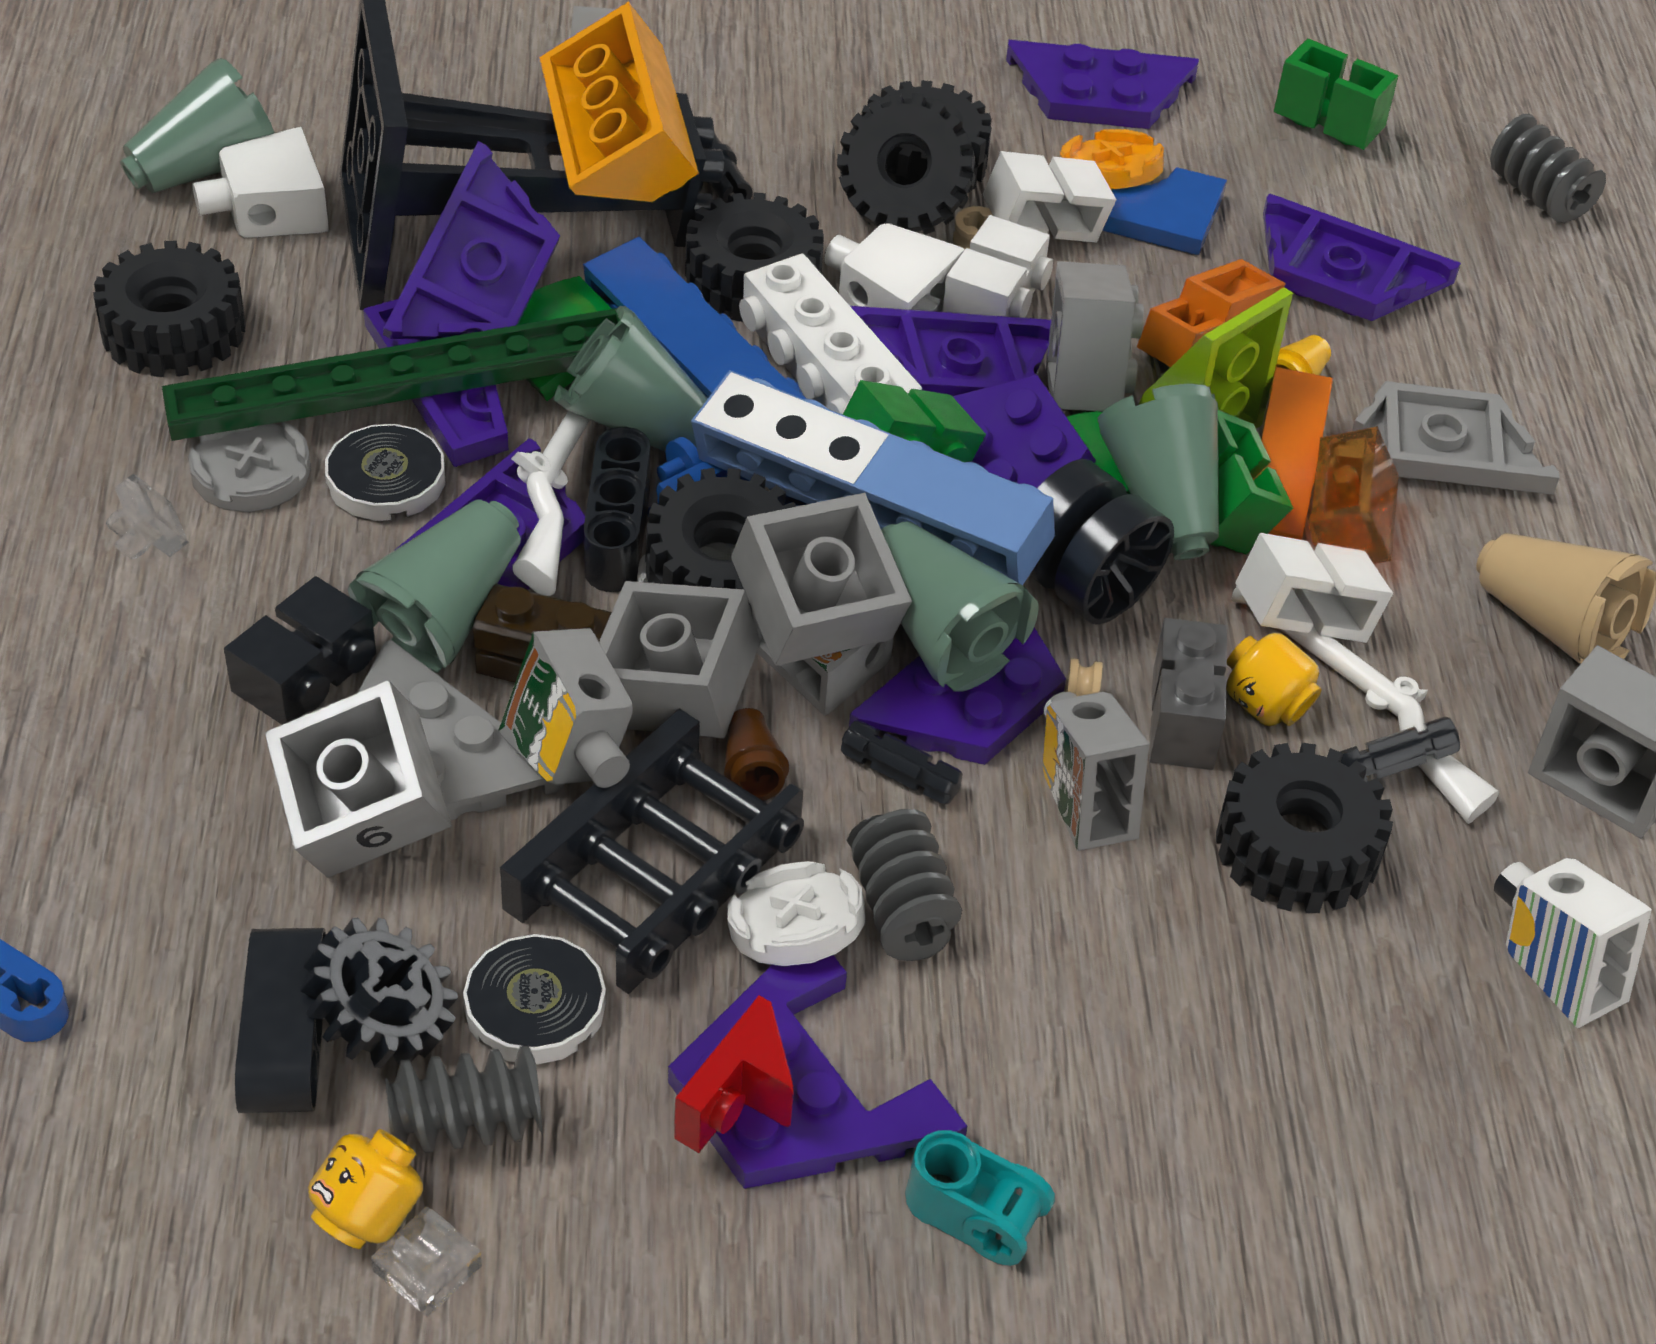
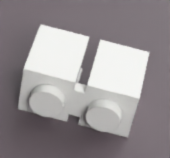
[983,151,1116,243]
[942,215,1053,318]
[1235,533,1393,643]

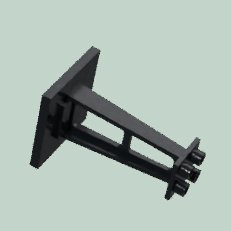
[340,0,724,310]

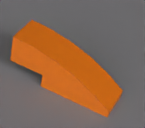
[1137,259,1286,367]
[1253,367,1333,540]

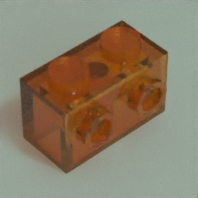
[1309,426,1399,564]

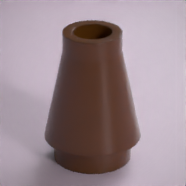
[724,708,789,801]

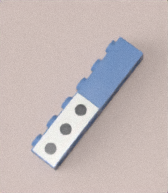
[691,370,1055,585]

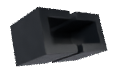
[224,576,376,725]

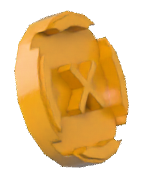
[1060,129,1164,189]

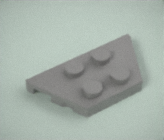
[1330,381,1560,495]
[358,639,564,821]

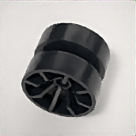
[1029,459,1174,625]

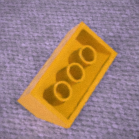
[540,1,699,202]

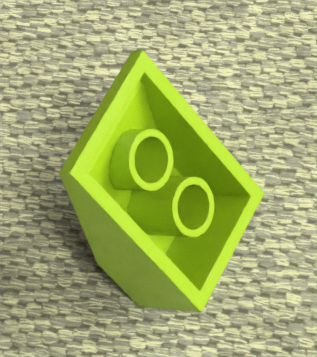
[1139,287,1293,429]

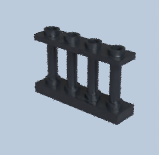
[500,709,804,994]

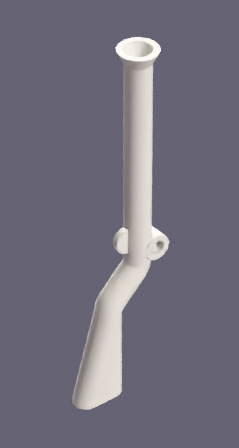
[511,411,590,596]
[1231,586,1499,824]

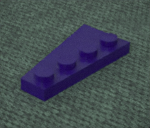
[363,299,509,467]

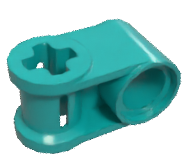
[905,1130,1055,1266]

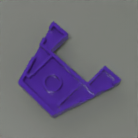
[668,955,968,1189]

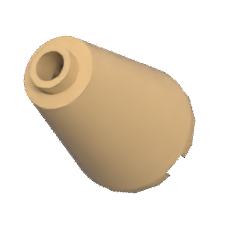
[1476,533,1656,664]

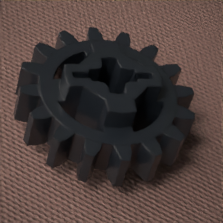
[300,917,458,1068]

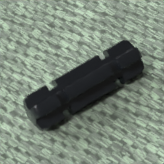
[1339,717,1460,782]
[841,720,963,804]

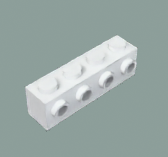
[739,253,922,415]

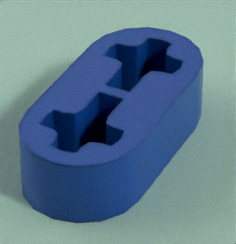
[0,939,69,1042]

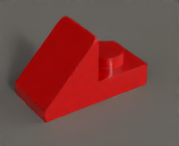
[674,995,794,1153]

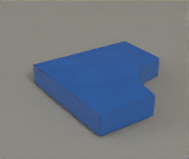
[1102,167,1227,255]

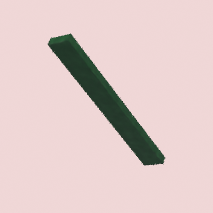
[162,308,620,441]

